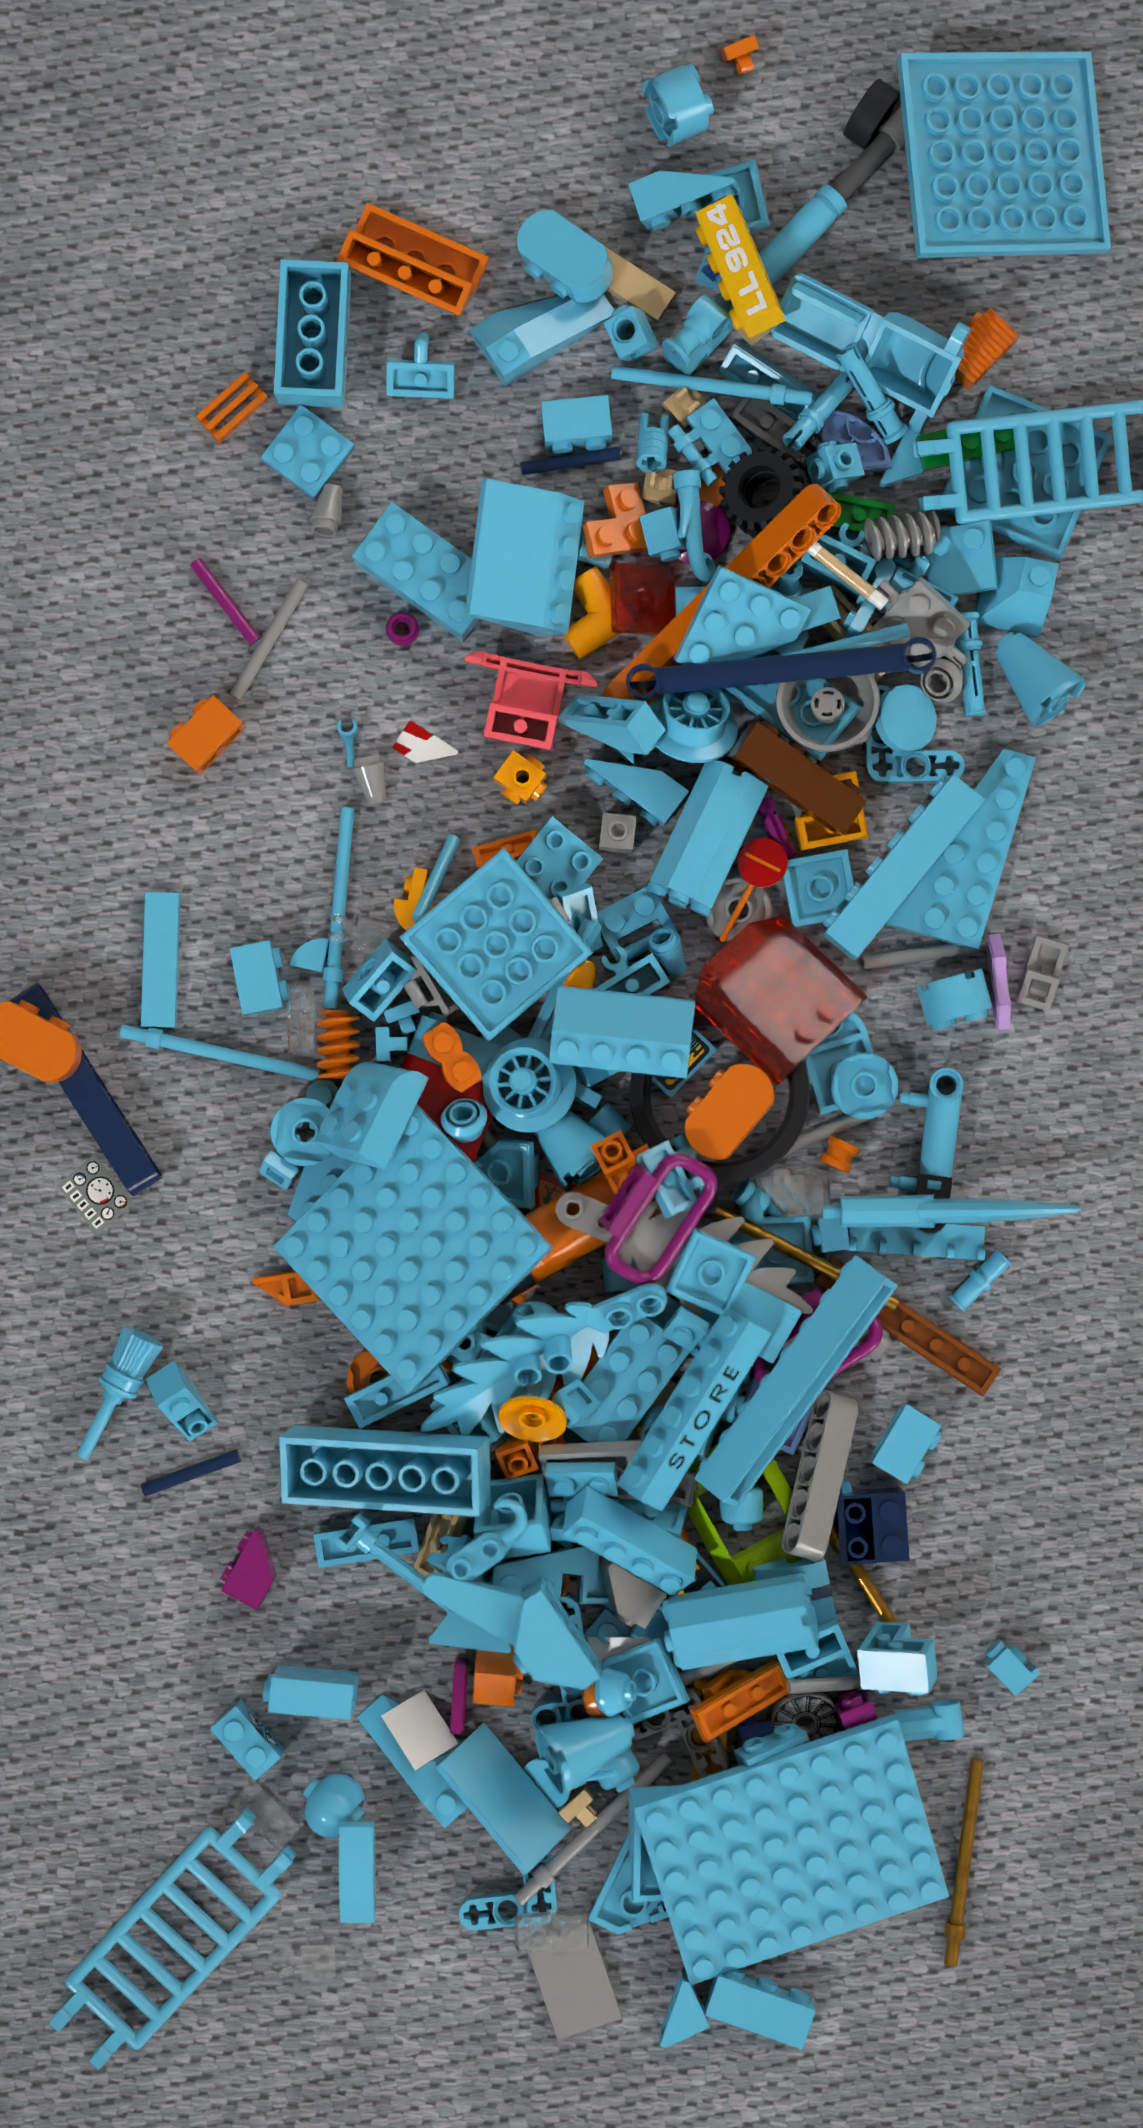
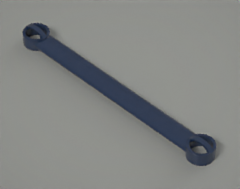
[626,637,937,701]

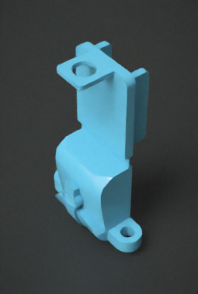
[771,273,971,434]

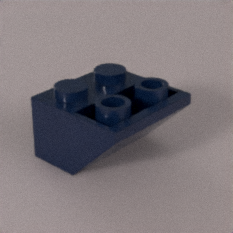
[837,1487,910,1565]

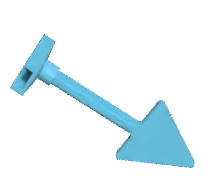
[335,1511,512,1653]

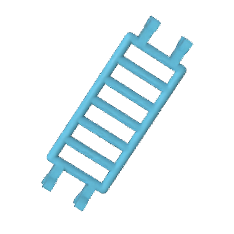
[911,400,1143,524]
[49,1807,297,2070]

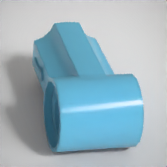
[894,1699,965,1741]

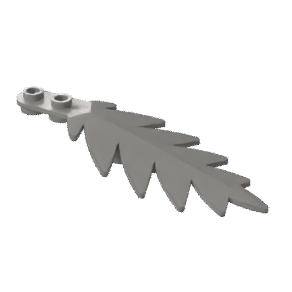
[556,1192,813,1318]

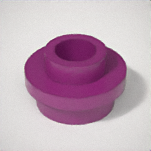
[386,612,420,646]

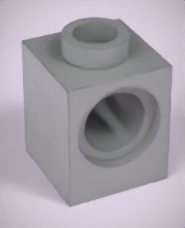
[599,813,637,854]

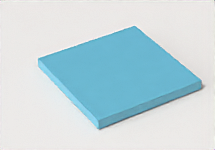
[939,384,1112,561]
[399,848,593,1041]

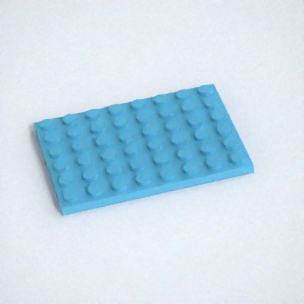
[632,1713,949,1985]

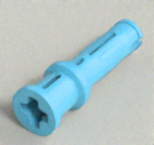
[836,344,909,445]
[955,612,986,717]

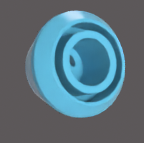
[441,1098,487,1143]
[595,1668,637,1717]

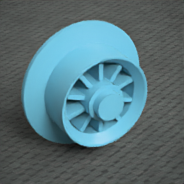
[649,689,738,763]
[483,1038,577,1133]

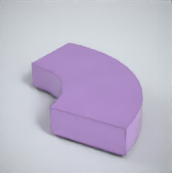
[986,934,1011,1030]

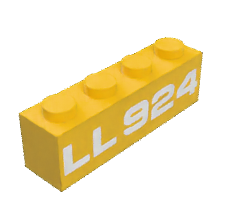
[695,194,786,339]

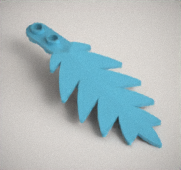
[421,1284,667,1435]

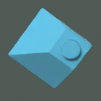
[976,557,1059,637]

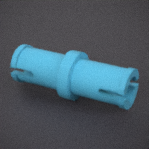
[949,1249,1012,1312]

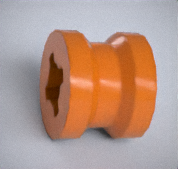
[818,1135,860,1174]

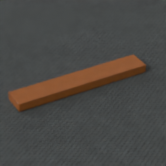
[814,1255,1001,1397]

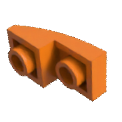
[590,1130,654,1197]
[495,1432,568,1480]

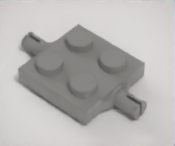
[873,576,970,669]

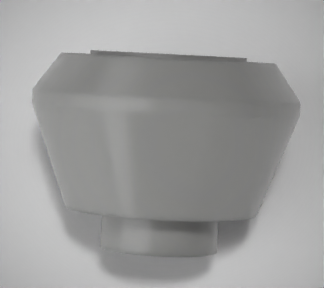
[919,658,964,703]

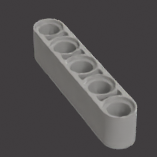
[782,1389,858,1562]

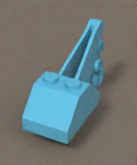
[423,1499,601,1690]

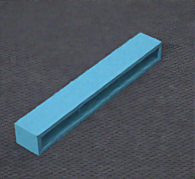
[694,1255,898,1508]

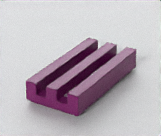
[450,1658,469,1734]

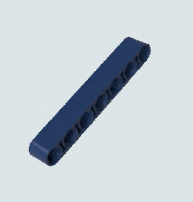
[9,982,163,1196]

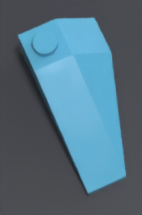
[468,294,615,387]

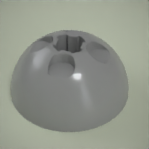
[776,674,879,752]

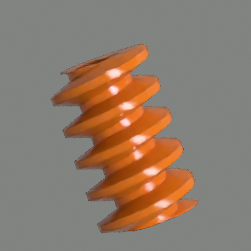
[316,1010,360,1079]

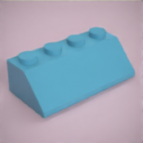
[549,985,695,1078]

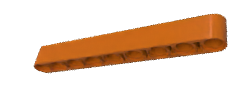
[602,484,841,706]

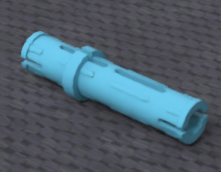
[782,371,855,452]

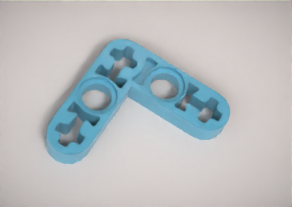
[865,685,965,784]
[458,1851,557,1930]

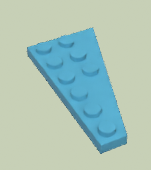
[885,749,1036,951]

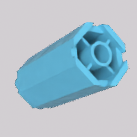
[646,760,768,917]
[662,1572,820,1670]

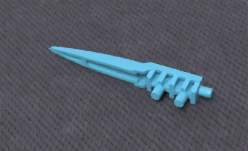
[823,1194,1082,1228]

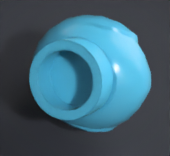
[732,1179,789,1222]

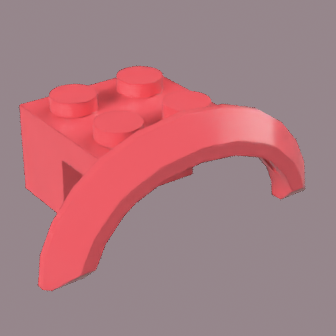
[464,650,598,751]

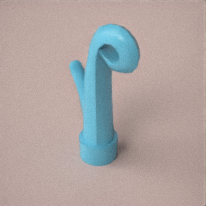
[673,470,715,582]

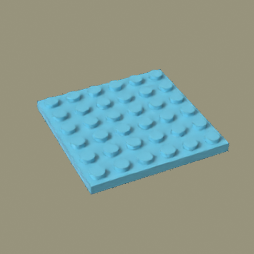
[896,51,1111,258]
[273,1104,554,1394]

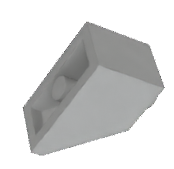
[599,1556,667,1628]

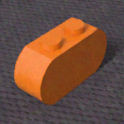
[0,999,82,1083]
[685,1064,774,1160]

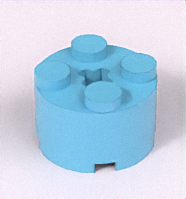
[642,64,714,147]
[916,968,993,1031]

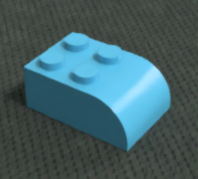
[314,1062,429,1170]

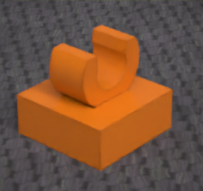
[718,35,759,75]

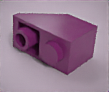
[220,1526,277,1611]
[833,1689,878,1730]

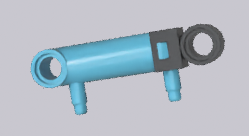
[889,1068,964,1235]

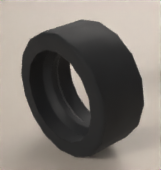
[843,78,900,149]

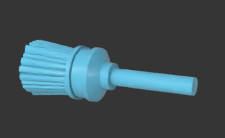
[76,1326,163,1461]

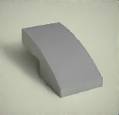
[1016,934,1069,1011]

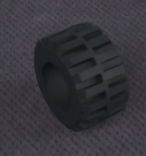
[719,446,809,538]

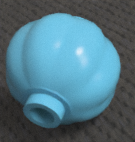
[303,1774,366,1838]

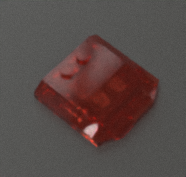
[692,915,868,1086]

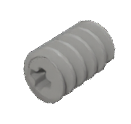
[864,510,940,561]

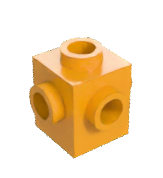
[493,750,548,805]

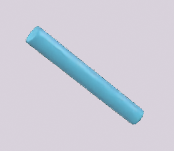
[411,834,461,922]

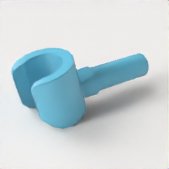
[891,554,934,577]
[337,718,358,768]

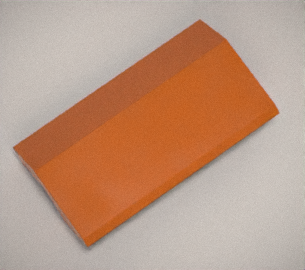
[336,203,490,317]

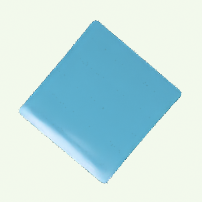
[732,1282,802,1363]

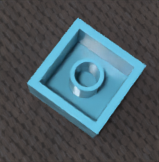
[474,1473,552,1559]

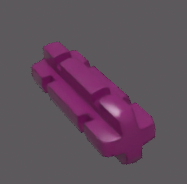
[757,797,796,860]

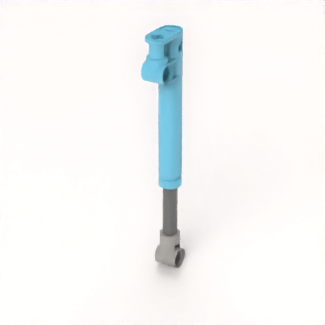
[662,99,905,376]

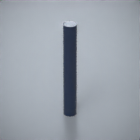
[520,447,621,476]
[141,1449,241,1497]

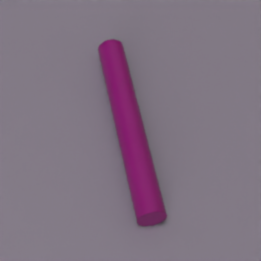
[190,558,261,646]

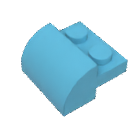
[776,1618,859,1680]

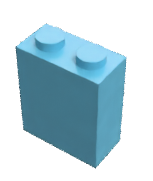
[263,1665,359,1720]

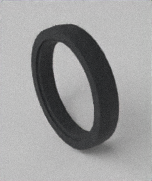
[629,1004,810,1184]

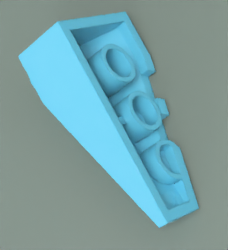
[357,1694,468,1829]

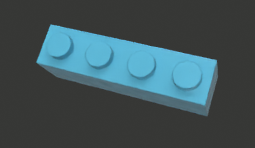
[562,1485,697,1597]

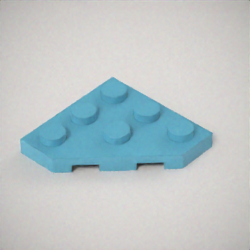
[674,565,811,665]
[588,1830,668,1935]

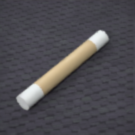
[807,542,889,611]

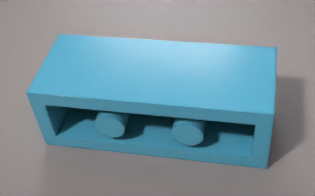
[703,1969,816,2050]

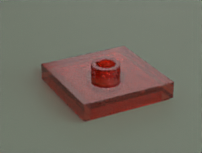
[609,563,676,635]

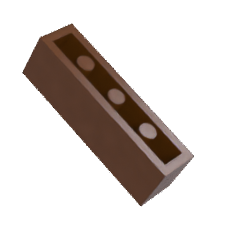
[727,721,867,835]

